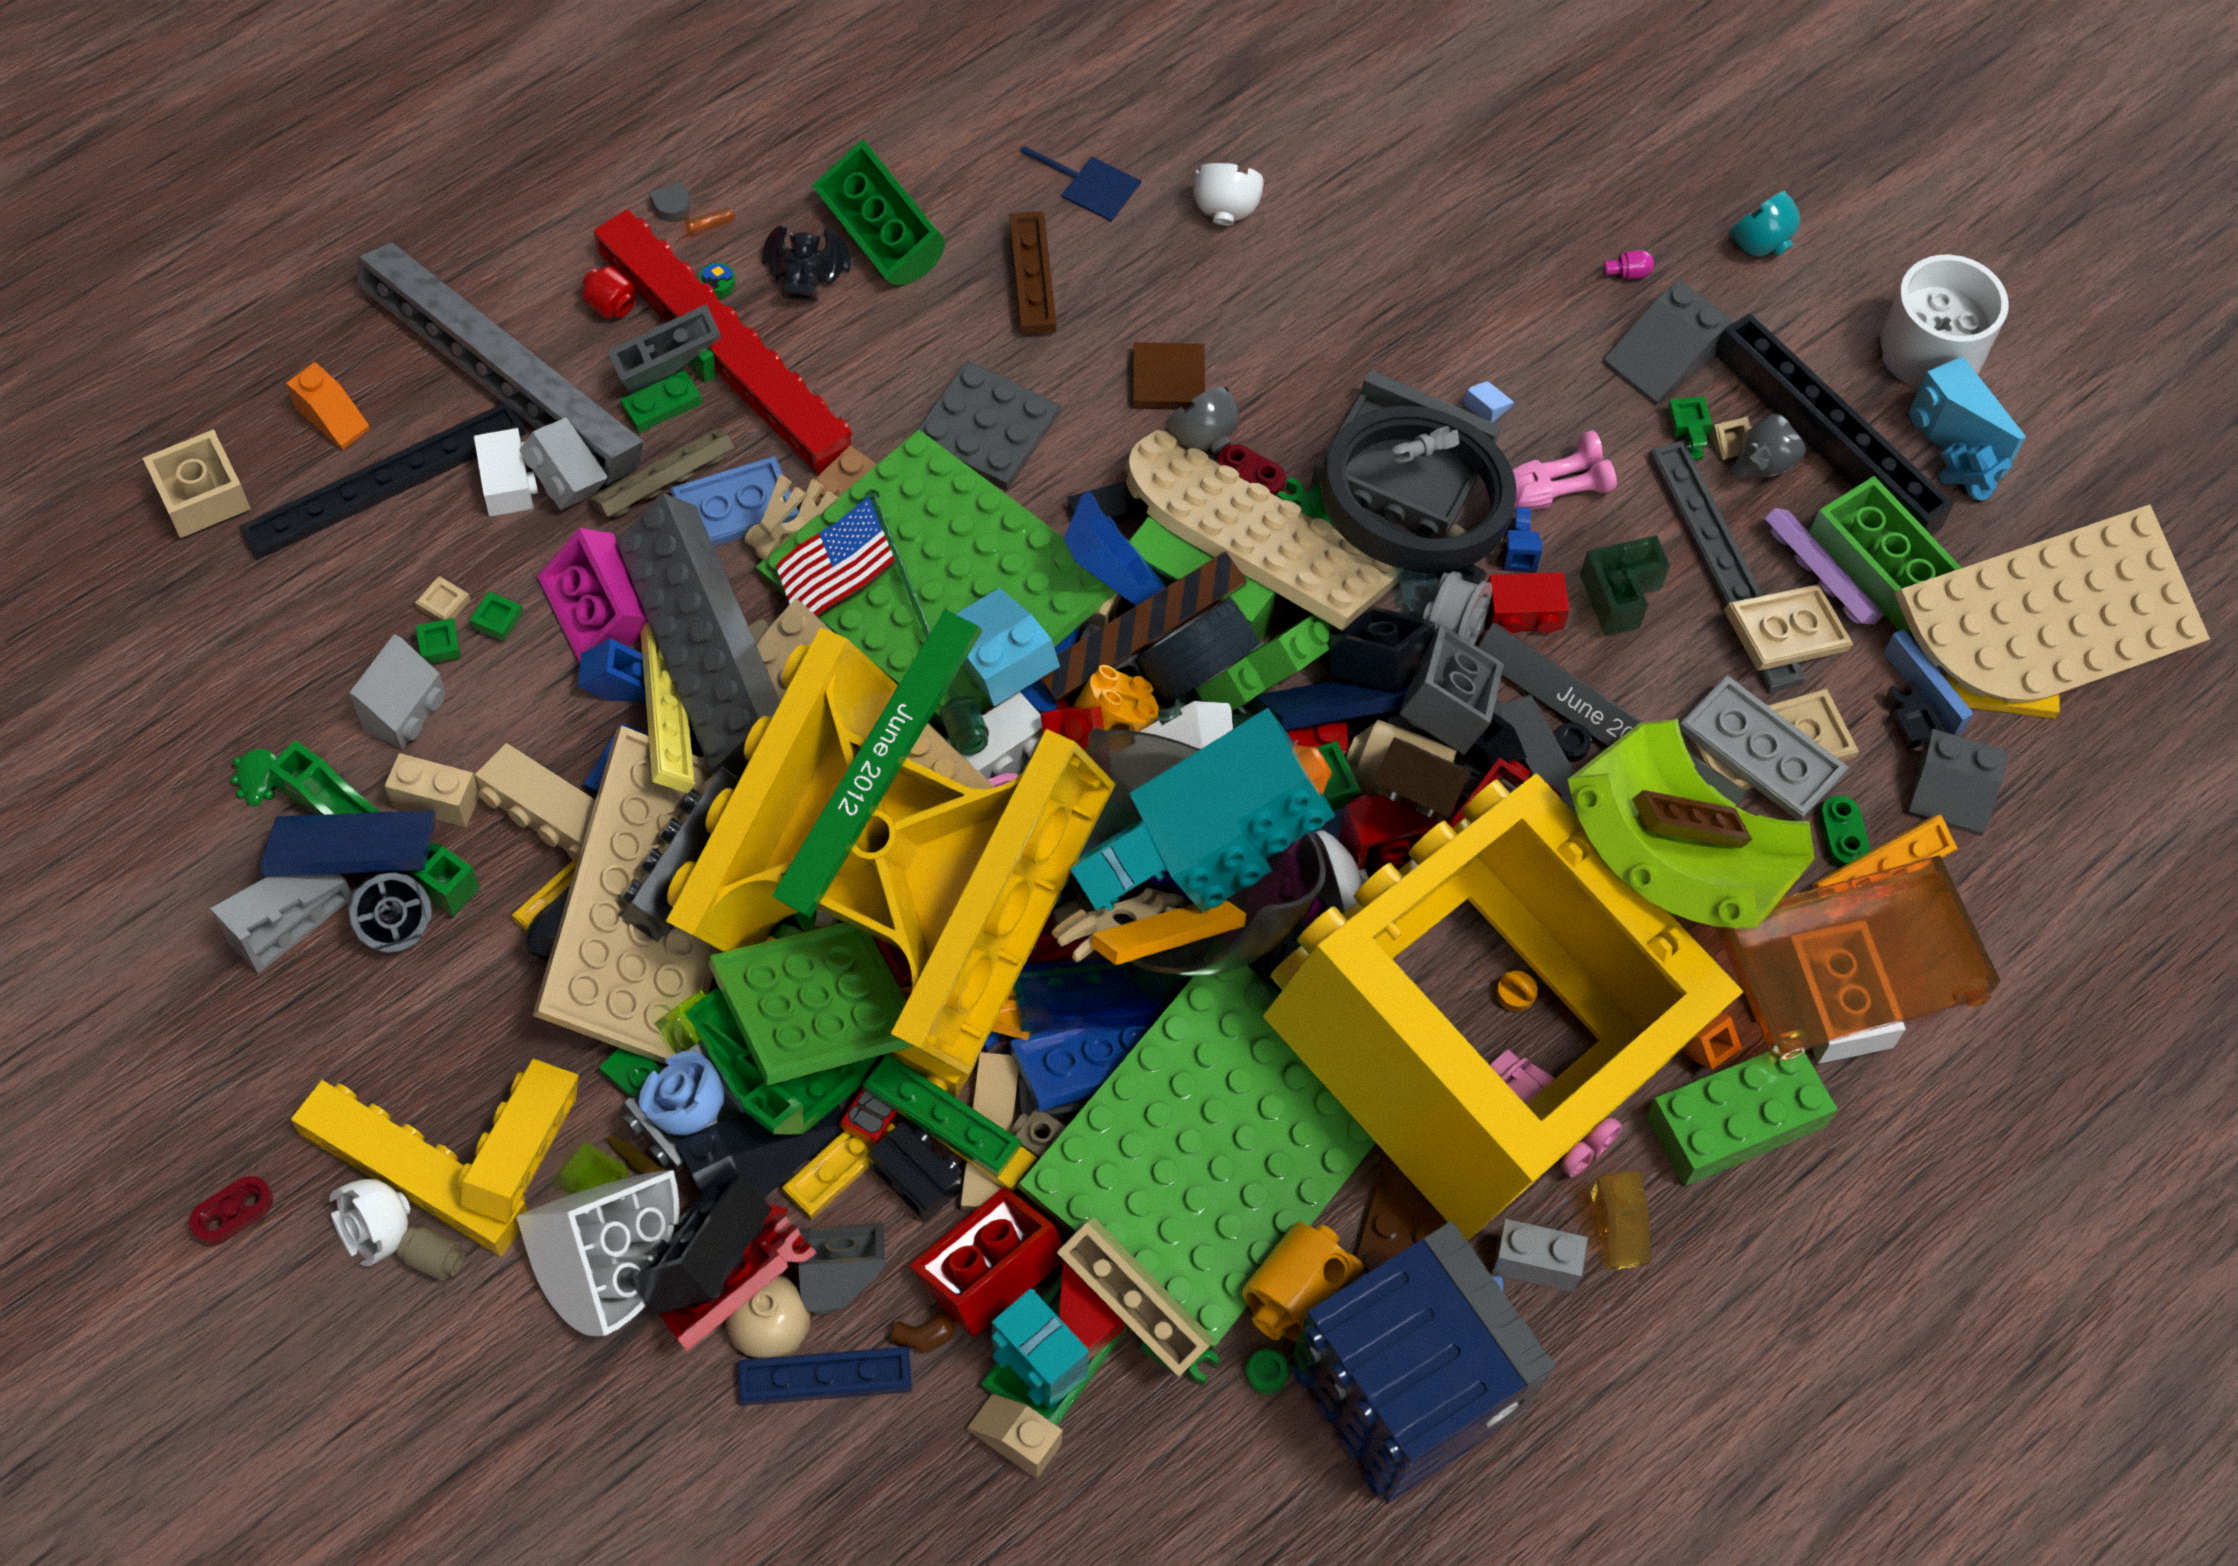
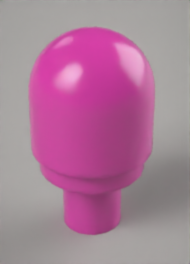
[1604,250,1654,280]

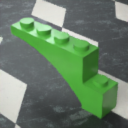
[1195,614,1338,711]

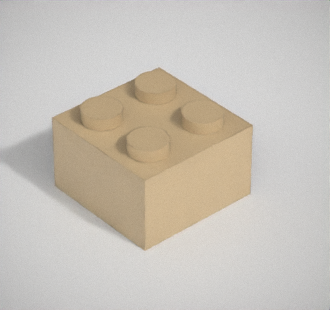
[143,429,251,538]

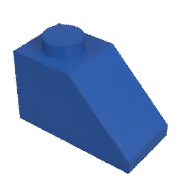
[578,638,646,702]

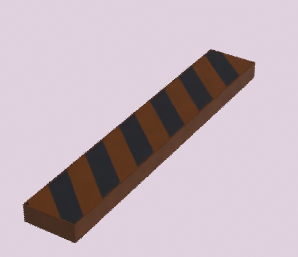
[1039,551,1247,704]

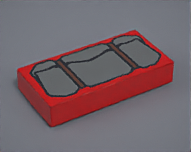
[841,1089,898,1146]

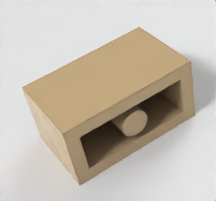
[384,753,480,828]

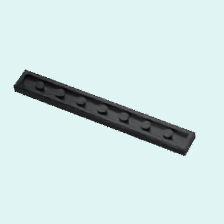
[239,403,526,560]

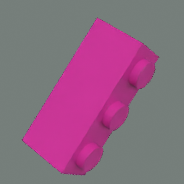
[537,528,649,663]

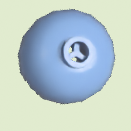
[639,1051,725,1136]

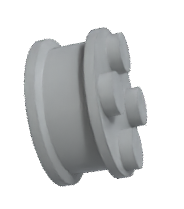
[1423,571,1492,646]

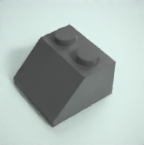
[1907,729,2008,836]

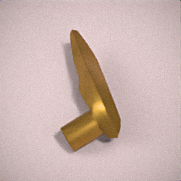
[608,1134,665,1174]

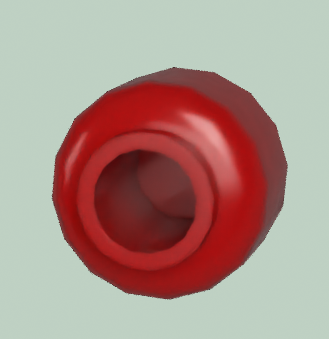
[582,266,636,319]

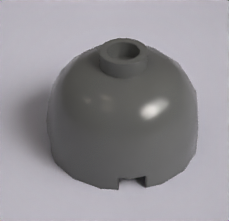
[1165,385,1240,454]

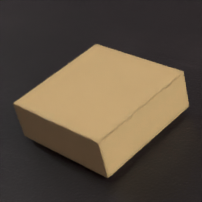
[415,576,471,621]

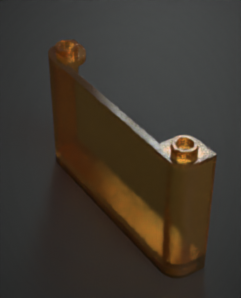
[1715,855,2001,1060]

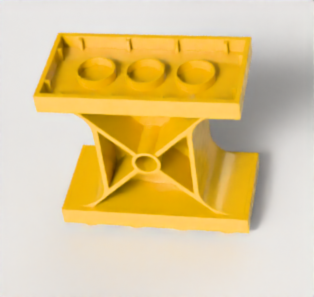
[666,627,1116,1075]

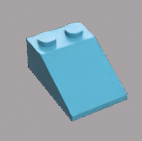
[1908,356,2026,480]
[956,588,1060,706]

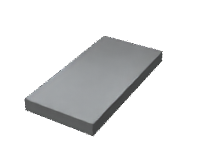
[1679,675,1849,821]

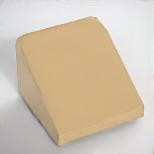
[1708,416,1750,460]

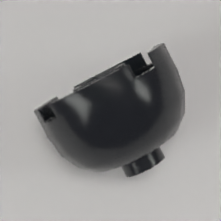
[348,871,431,952]

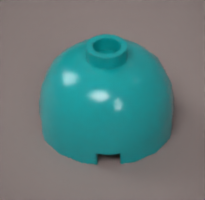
[1729,191,1800,257]

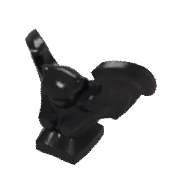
[762,225,851,301]

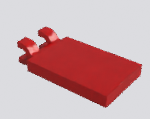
[659,1212,816,1351]

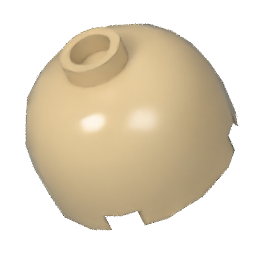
[726,1276,811,1359]

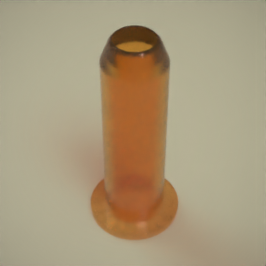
[684,208,735,238]

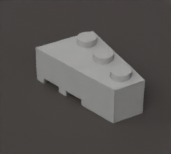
[210,874,352,974]

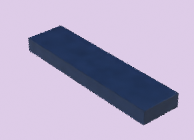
[738,1346,912,1406]

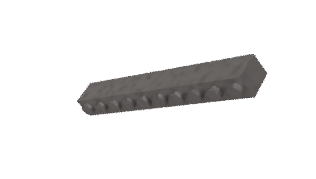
[356,242,644,485]

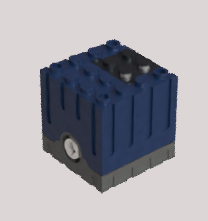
[1290,1221,1556,1504]

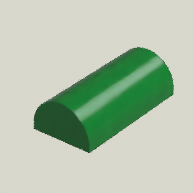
[812,139,945,285]

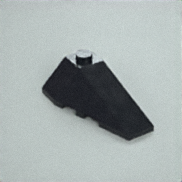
[675,1105,845,1200]

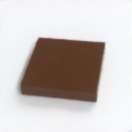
[1133,342,1205,409]

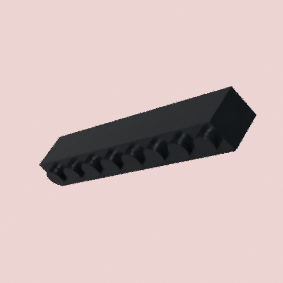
[1716,313,1954,535]

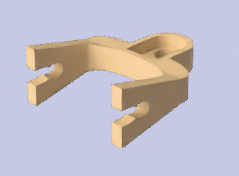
[744,474,839,561]

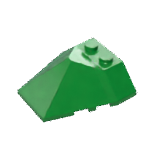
[685,986,878,1134]

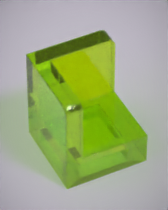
[654,990,705,1054]
[560,1142,629,1194]

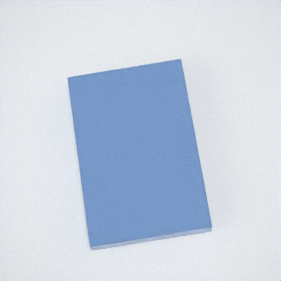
[670,456,799,547]

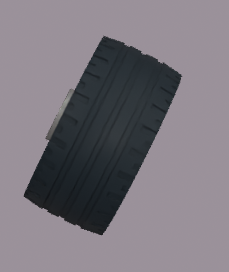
[1136,597,1260,703]

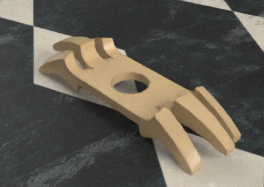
[1052,888,1188,962]

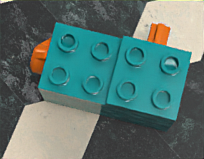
[1129,708,1335,913]

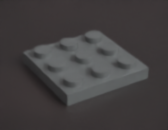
[918,360,1061,491]

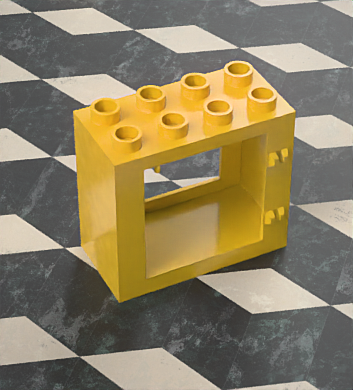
[1263,773,1744,1242]

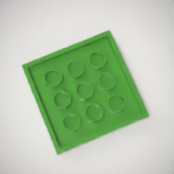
[709,922,913,1085]

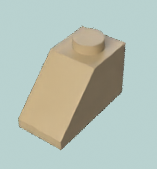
[967,1394,1063,1479]

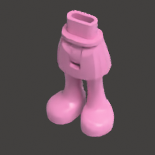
[1484,430,1617,510]
[1490,1049,1623,1178]

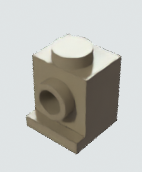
[1011,1107,1066,1162]

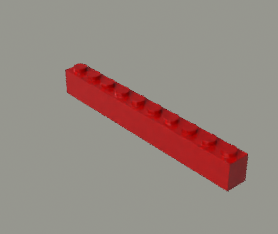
[593,209,852,476]

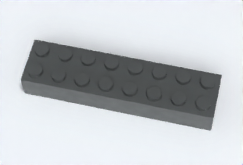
[616,493,781,779]

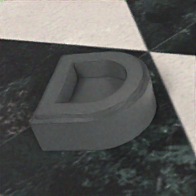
[649,181,690,221]

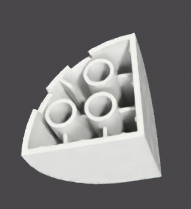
[516,1170,679,1336]

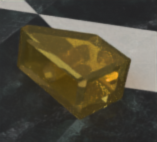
[1590,1170,1650,1270]

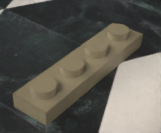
[590,429,734,517]

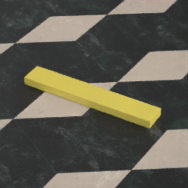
[641,622,695,793]

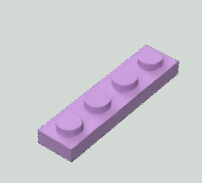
[1765,508,1885,624]

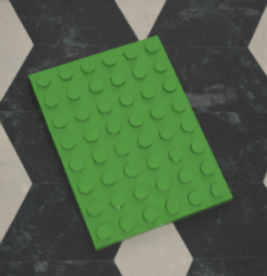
[756,430,1117,734]
[1017,944,1376,1350]

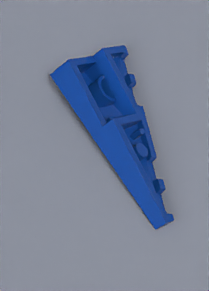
[1064,491,1166,606]

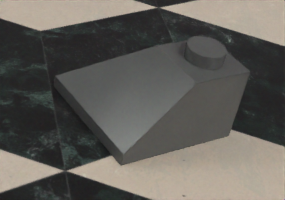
[798,1223,885,1314]

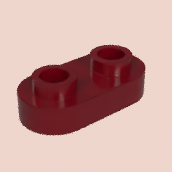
[1218,444,1286,496]
[189,1176,273,1245]

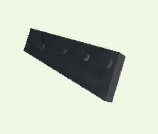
[617,767,740,942]

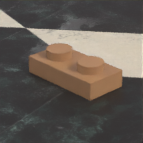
[803,445,877,506]

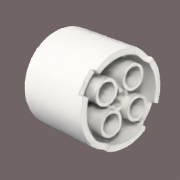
[1879,255,2009,389]

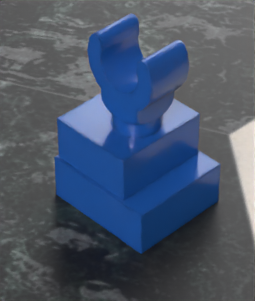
[1503,507,1542,573]

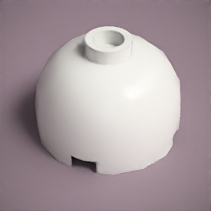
[1193,163,1264,226]
[330,1179,410,1266]

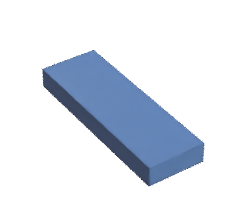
[1883,629,1973,736]

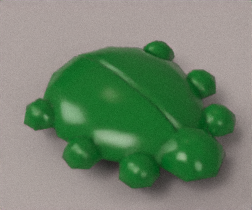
[230,748,277,807]

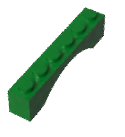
[268,740,480,917]

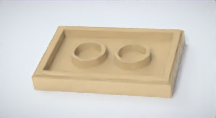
[1724,584,1853,671]

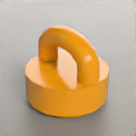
[1496,971,1538,1013]

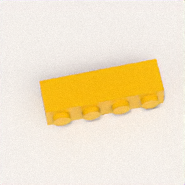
[457,1059,579,1223]

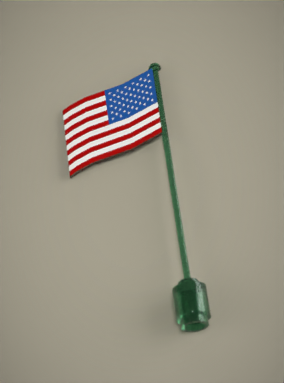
[776,489,989,756]

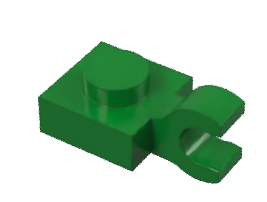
[1667,396,1712,460]

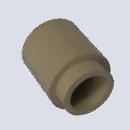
[397,1226,465,1281]

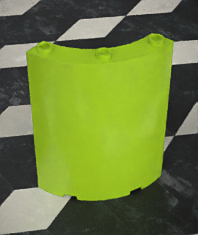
[1568,719,1815,928]

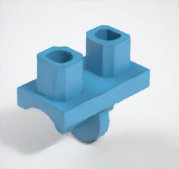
[1938,443,2012,500]

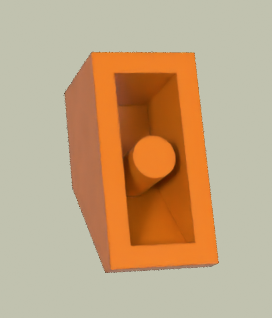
[286,362,370,451]

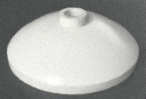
[1311,830,1369,914]

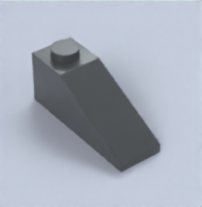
[607,304,722,395]

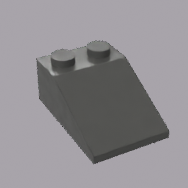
[1603,280,1734,406]
[1400,624,1504,755]

